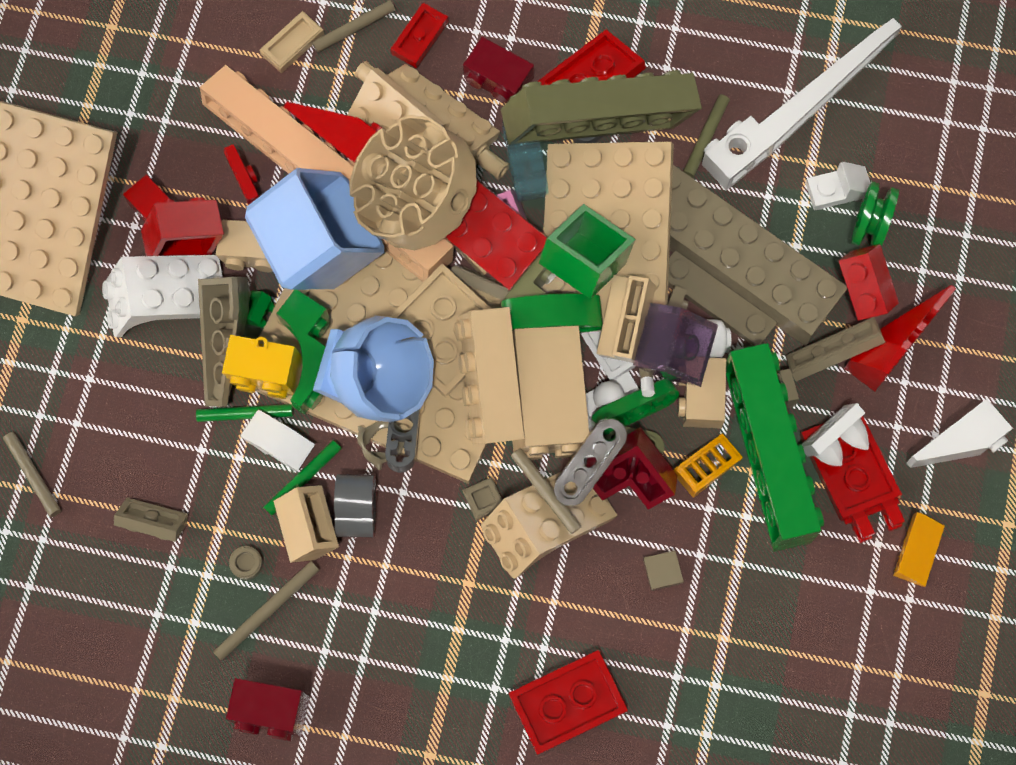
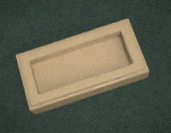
[259,11,324,74]

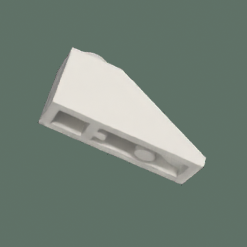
[907,399,1013,468]

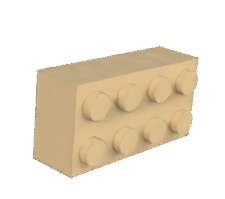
[455,307,524,444]

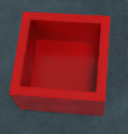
[141,197,224,256]

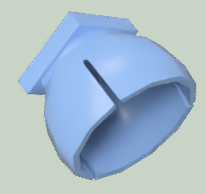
[313,316,434,422]

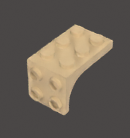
[481,464,617,579]

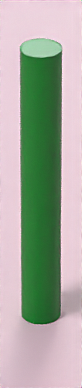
[196,404,293,422]
[263,440,342,516]

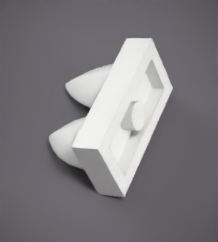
[802,403,869,466]

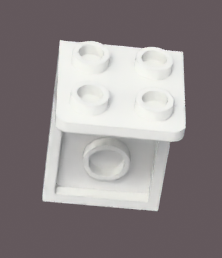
[102,255,223,337]

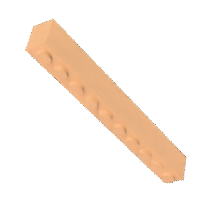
[200,65,454,282]

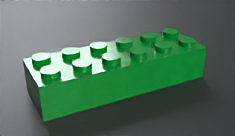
[726,343,824,552]

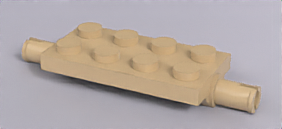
[354,61,510,180]

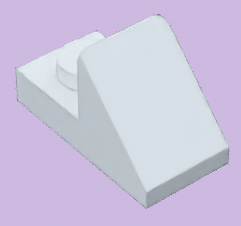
[805,162,870,211]

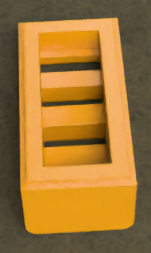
[674,433,743,498]

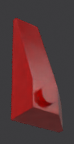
[283,102,382,163]
[844,285,956,392]

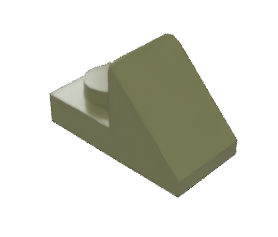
[503,252,556,300]

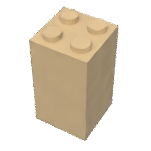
[512,326,589,460]

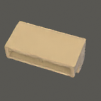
[597,275,656,364]

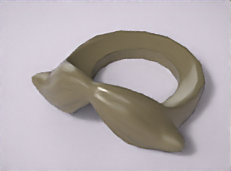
[357,421,404,470]

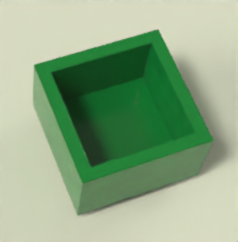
[539,204,636,299]

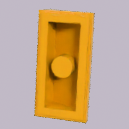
[893,512,945,587]

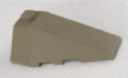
[198,277,251,407]

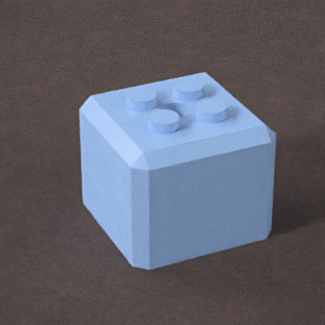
[245,168,385,290]

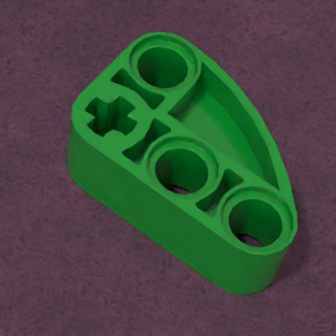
[501,294,603,333]

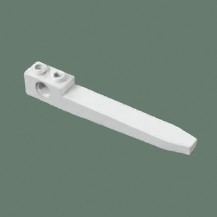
[702,18,902,191]

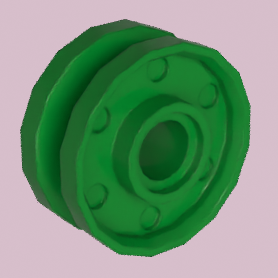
[851,181,899,247]

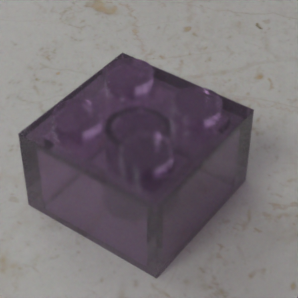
[633,303,718,387]

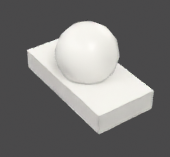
[586,371,639,419]

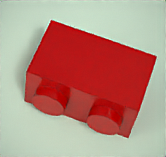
[839,244,899,321]

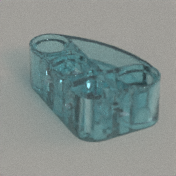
[502,118,549,202]

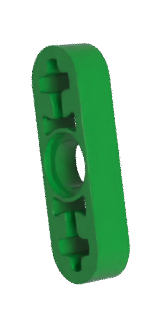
[591,379,679,435]

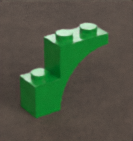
[276,290,330,415]

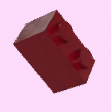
[463,37,534,103]

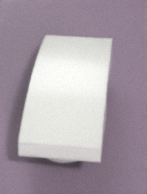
[240,410,315,472]

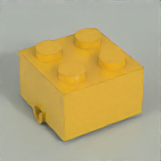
[222,335,303,399]

